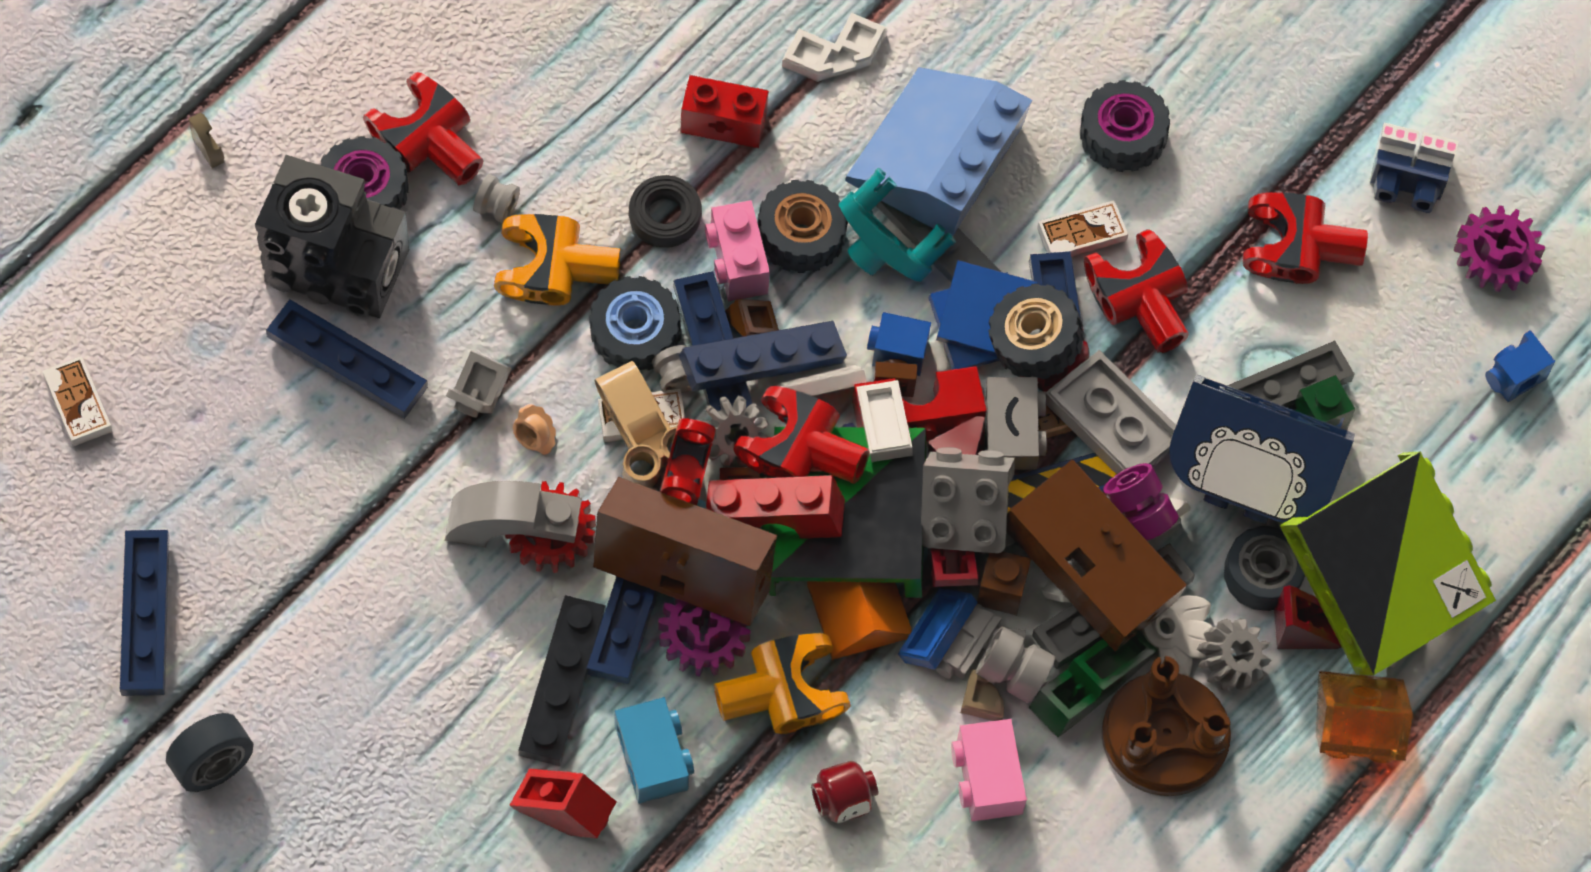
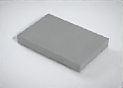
[1045,350,1176,474]

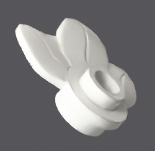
[1142,595,1212,676]

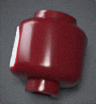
[811,761,879,823]

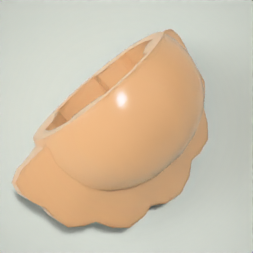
[513,404,556,455]

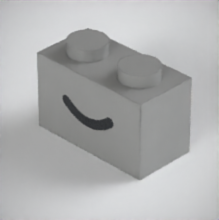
[985,377,1047,470]

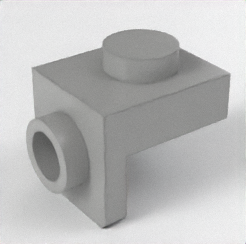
[446,351,512,418]

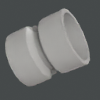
[975,626,1055,704]

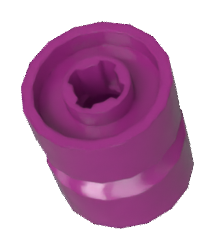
[1103,463,1179,541]

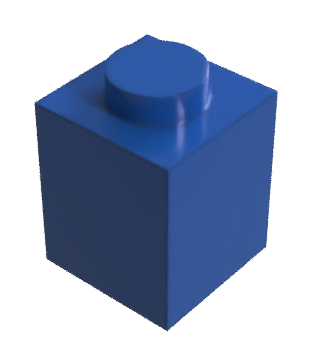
[867,312,931,376]

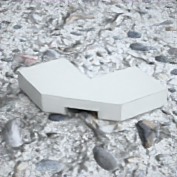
[782,13,888,82]

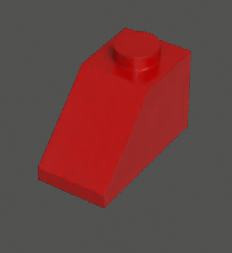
[510,768,617,839]

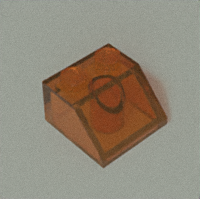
[1316,671,1413,763]

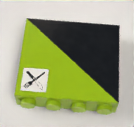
[1280,451,1496,676]

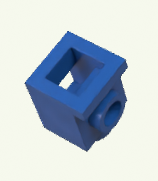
[1485,330,1555,402]

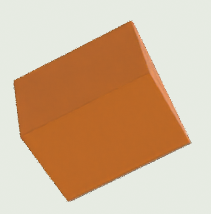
[807,581,912,660]

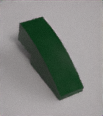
[1029,632,1157,738]

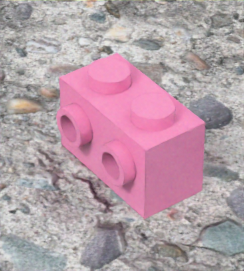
[705,200,770,302]
[951,719,1027,821]

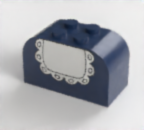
[1169,374,1355,524]

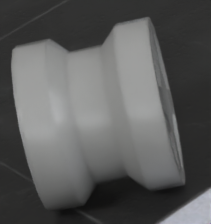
[473,174,520,223]
[652,345,691,393]

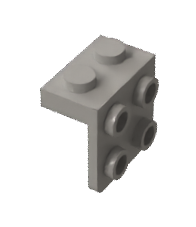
[921,447,1015,553]

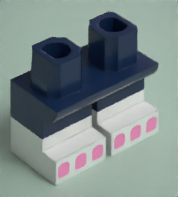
[1370,122,1459,213]

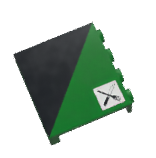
[762,427,927,598]

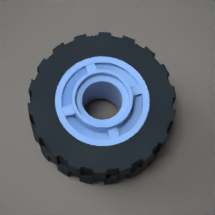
[589,276,681,371]

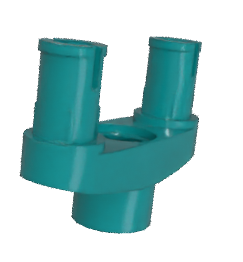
[839,168,956,282]

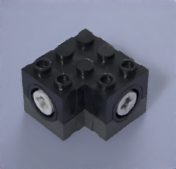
[255,155,409,318]

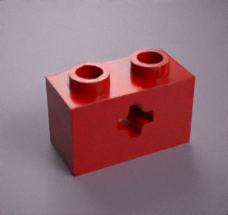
[680,75,769,148]

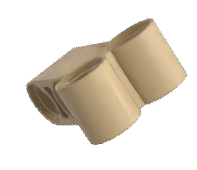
[594,361,677,488]

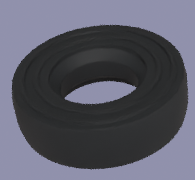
[629,175,702,248]

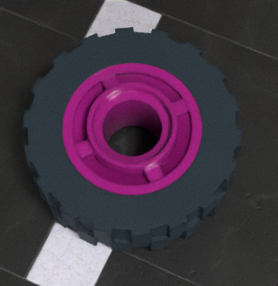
[1080,80,1170,172]
[321,136,409,210]

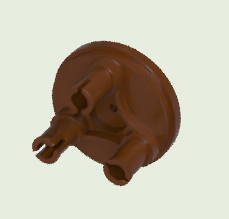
[1102,656,1231,796]

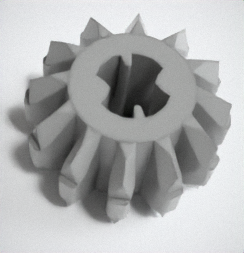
[700,396,769,468]
[1197,618,1272,691]

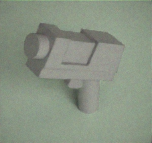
[936,604,1026,680]

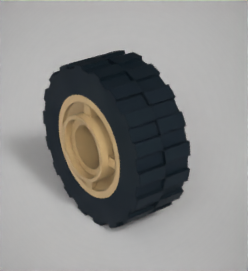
[988,284,1084,379]

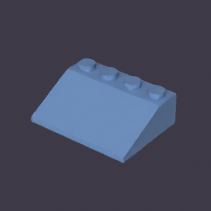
[845,67,1032,236]

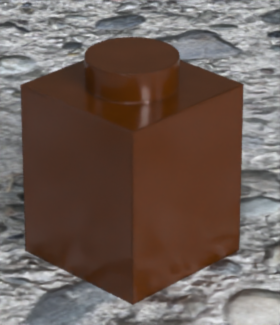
[977,551,1031,616]

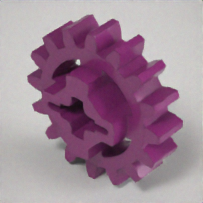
[1454,205,1545,292]
[658,598,751,677]

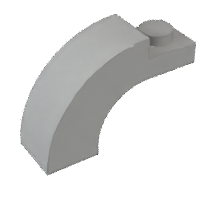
[444,481,582,548]

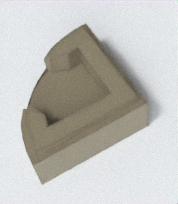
[188,112,225,168]
[960,669,1004,721]

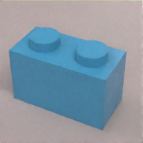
[615,697,695,804]

